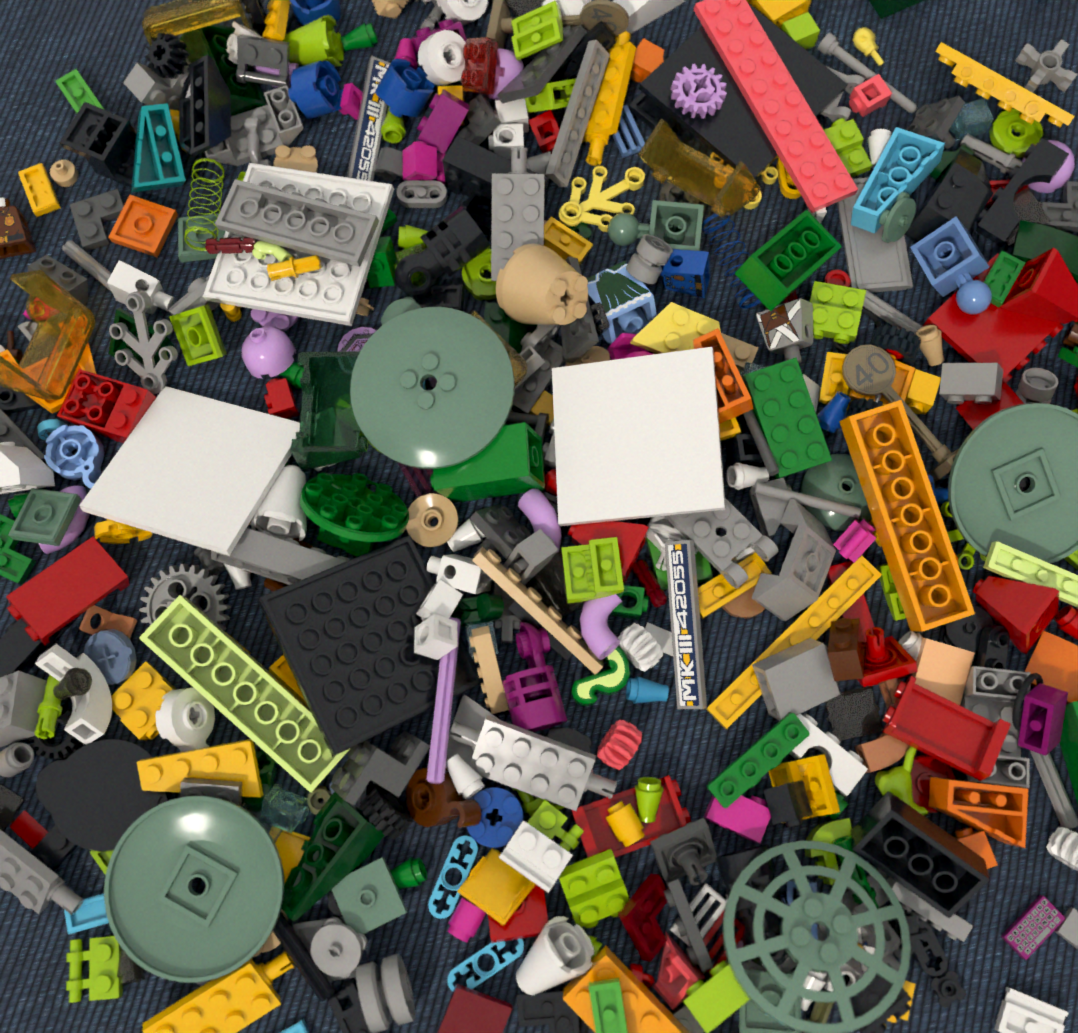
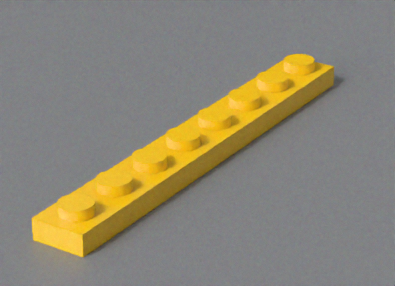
[706,556,882,729]

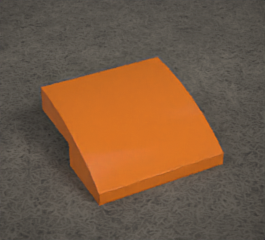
[1025,631,1078,705]

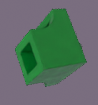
[367,236,397,288]

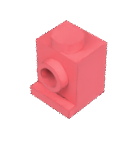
[849,74,892,117]

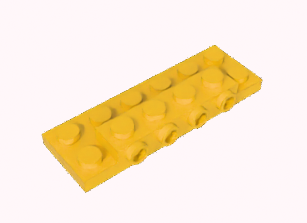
[935,42,1075,128]

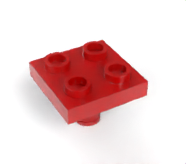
[857,627,918,687]

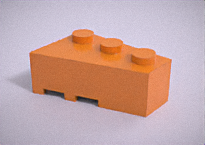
[693,328,754,424]
[929,777,1028,848]

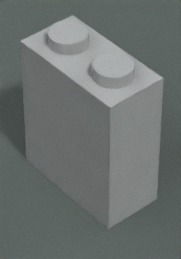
[752,638,840,721]

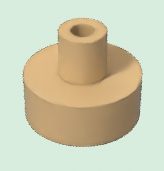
[50,160,79,187]

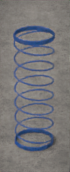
[702,211,761,309]

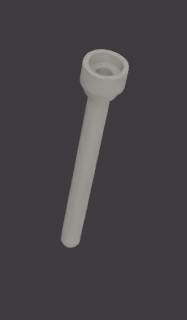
[818,32,917,113]

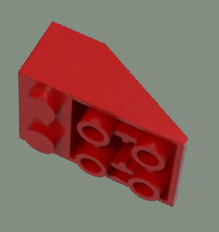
[57,369,157,443]

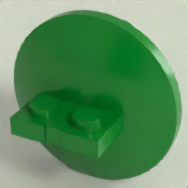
[300,473,409,557]

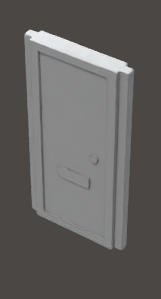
[837,178,913,293]

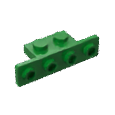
[707,712,810,808]

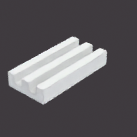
[670,883,727,947]

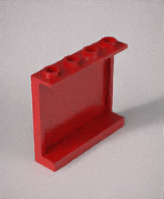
[923,253,1065,383]

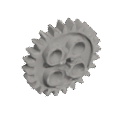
[139,564,231,631]

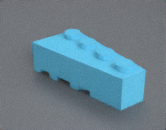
[851,127,945,234]

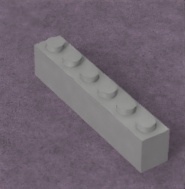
[211,528,350,585]

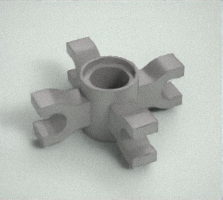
[1015,39,1078,93]

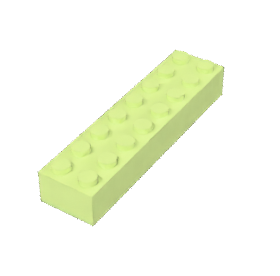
[139,595,351,793]

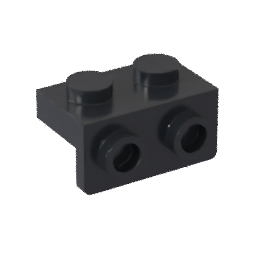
[849,974,912,1033]

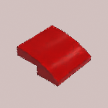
[956,382,1024,430]

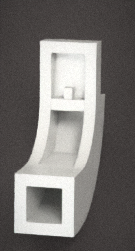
[35,644,112,745]

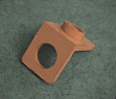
[79,605,137,639]

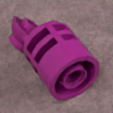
[502,622,567,732]

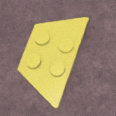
[630,302,721,354]

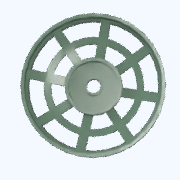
[723,841,911,1033]

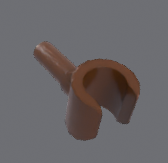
[5,330,23,364]

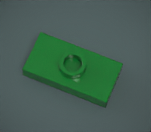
[983,251,1025,307]

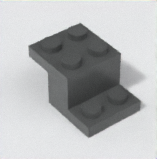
[331,730,430,806]

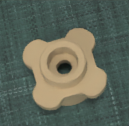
[356,298,374,316]

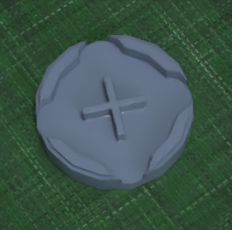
[84,629,137,685]

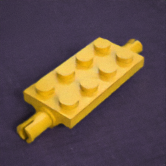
[582,31,636,166]
[142,950,295,1033]

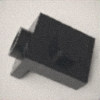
[461,194,492,236]

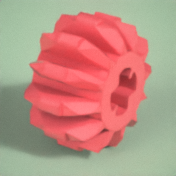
[597,719,642,770]

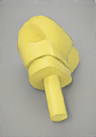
[853,27,884,67]

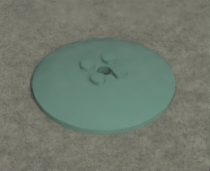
[350,307,515,469]
[948,403,1078,564]
[104,796,284,983]

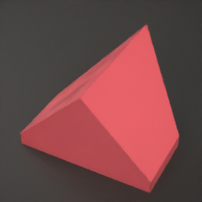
[653,932,706,1010]

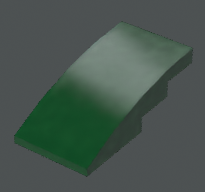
[1012,220,1078,285]

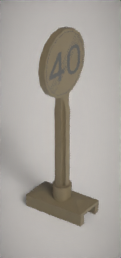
[486,0,629,49]
[842,345,960,482]

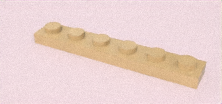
[472,547,603,674]

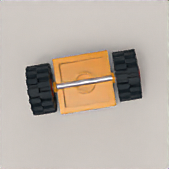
[846,325,921,418]

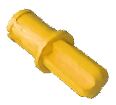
[267,255,322,281]

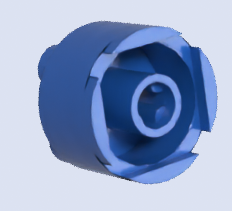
[289,0,341,26]
[375,59,435,117]
[288,60,343,120]
[467,787,524,847]

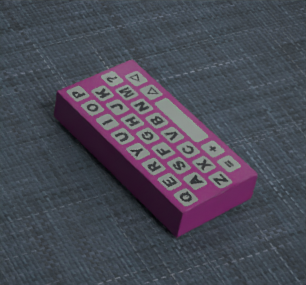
[1001,895,1066,960]

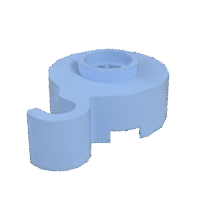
[44,425,104,489]

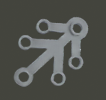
[109,291,178,394]

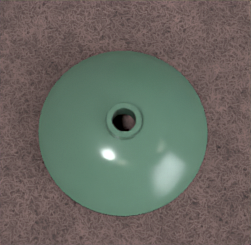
[801,454,872,532]

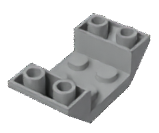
[205,85,304,166]
[752,499,836,621]
[961,666,1031,788]

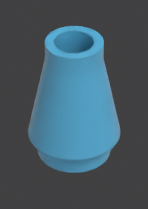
[626,676,669,704]

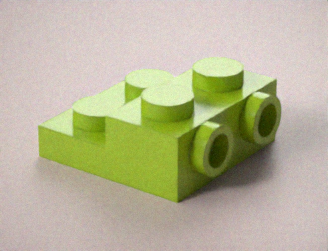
[822,118,872,177]
[810,281,866,344]
[558,849,630,928]

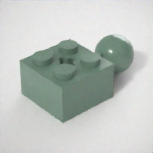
[608,200,704,251]

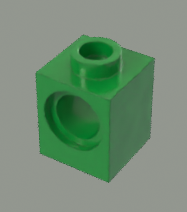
[609,585,649,620]

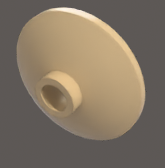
[406,493,458,547]

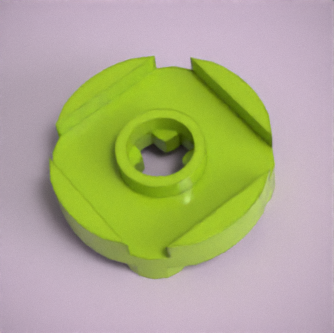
[989,109,1043,158]
[462,249,497,300]

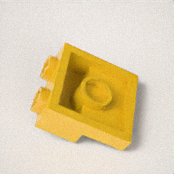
[111,661,177,741]

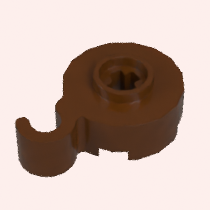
[406,767,482,828]

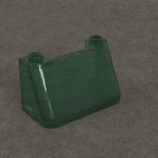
[291,351,368,469]

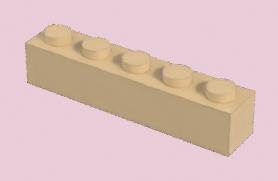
[469,626,509,714]

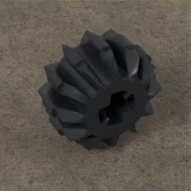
[145,33,190,79]

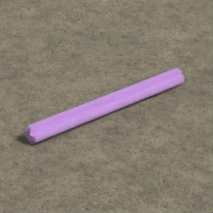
[427,617,461,784]

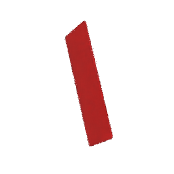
[10,810,48,849]

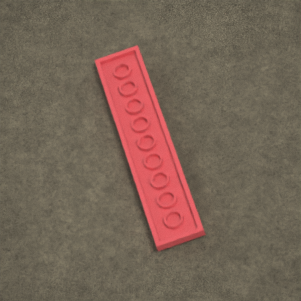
[694,0,858,213]

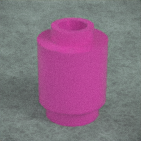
[447,897,486,943]

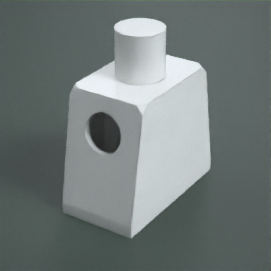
[107,260,174,314]
[427,554,493,594]

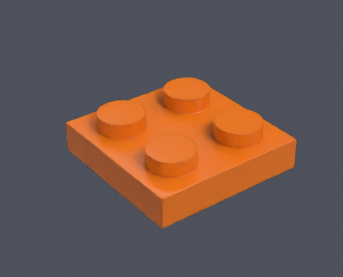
[108,195,178,258]

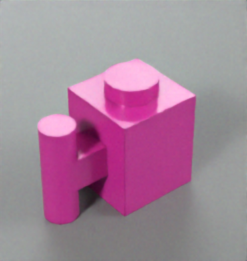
[403,141,446,185]
[833,518,877,563]

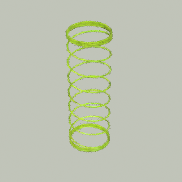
[184,158,225,251]

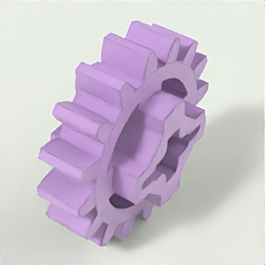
[671,64,727,119]

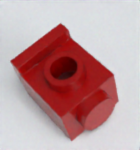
[528,110,560,154]
[264,378,300,419]

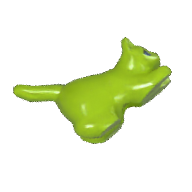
[875,746,928,816]

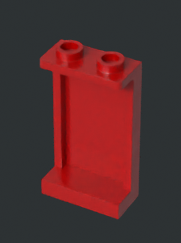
[6,537,130,645]
[882,676,1011,781]
[571,775,691,858]

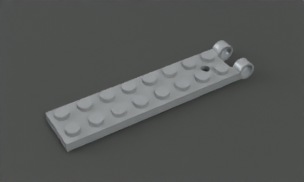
[665,498,779,589]

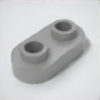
[396,180,447,208]
[520,324,560,353]

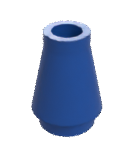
[817,391,851,433]

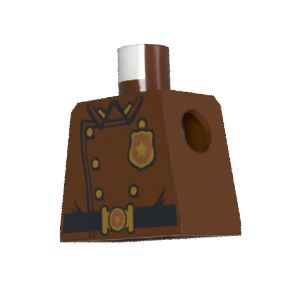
[0,198,36,259]

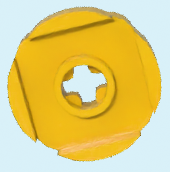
[94,519,153,544]

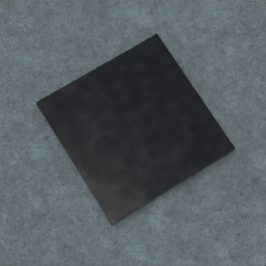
[639,3,848,183]
[258,535,484,757]

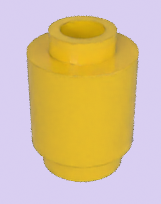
[605,801,645,847]

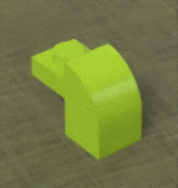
[805,818,852,885]

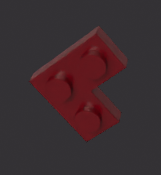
[618,874,667,962]

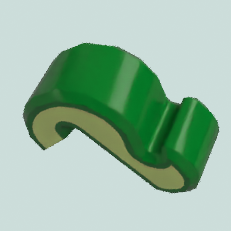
[571,646,630,706]

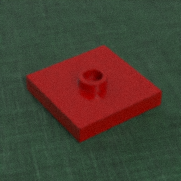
[488,885,548,943]

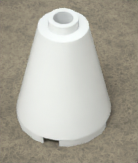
[250,465,307,541]
[516,917,594,995]

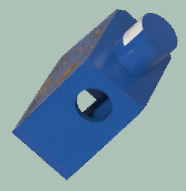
[660,249,711,298]

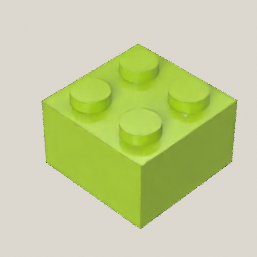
[683,960,750,1033]

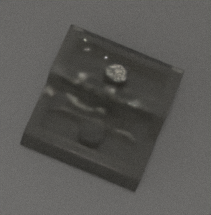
[524,551,585,620]

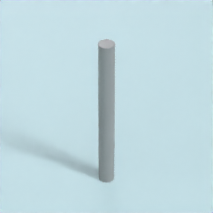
[753,482,861,518]

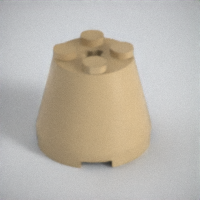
[496,243,588,325]

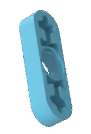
[428,836,479,919]
[447,938,524,992]

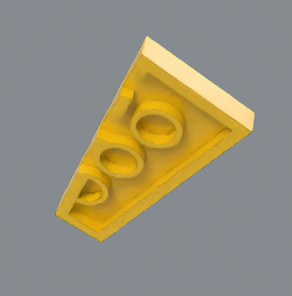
[137,739,263,798]

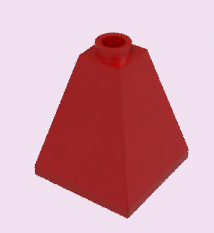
[1000,248,1078,324]
[568,521,649,585]
[973,576,1060,655]

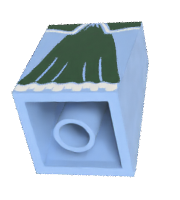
[587,261,657,346]

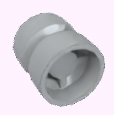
[626,234,673,284]
[1016,368,1058,404]

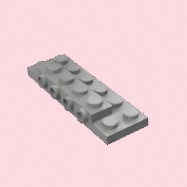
[215,179,379,267]

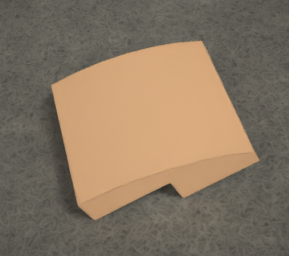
[912,638,975,705]

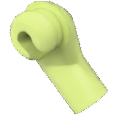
[252,240,292,262]

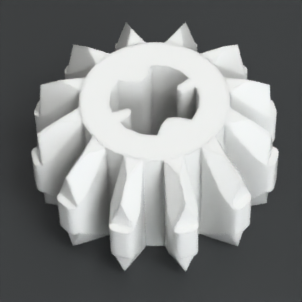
[618,623,663,672]
[1046,827,1078,871]

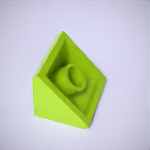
[169,304,227,366]

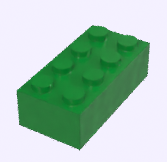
[734,209,842,312]
[742,357,832,479]

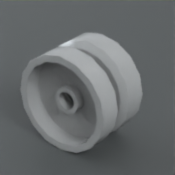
[356,953,415,1033]

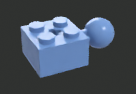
[910,216,992,315]

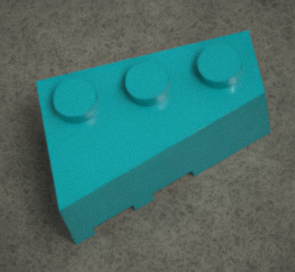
[131,103,186,193]

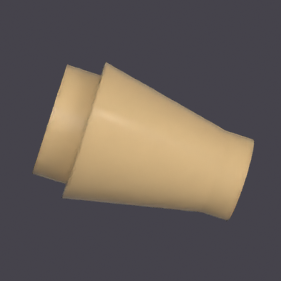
[916,325,945,366]

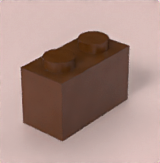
[827,618,866,681]

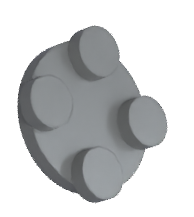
[310,917,368,978]

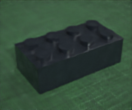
[442,136,548,210]
[851,791,990,919]

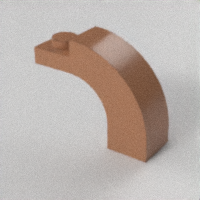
[854,678,910,773]

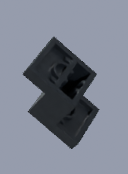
[59,102,137,188]

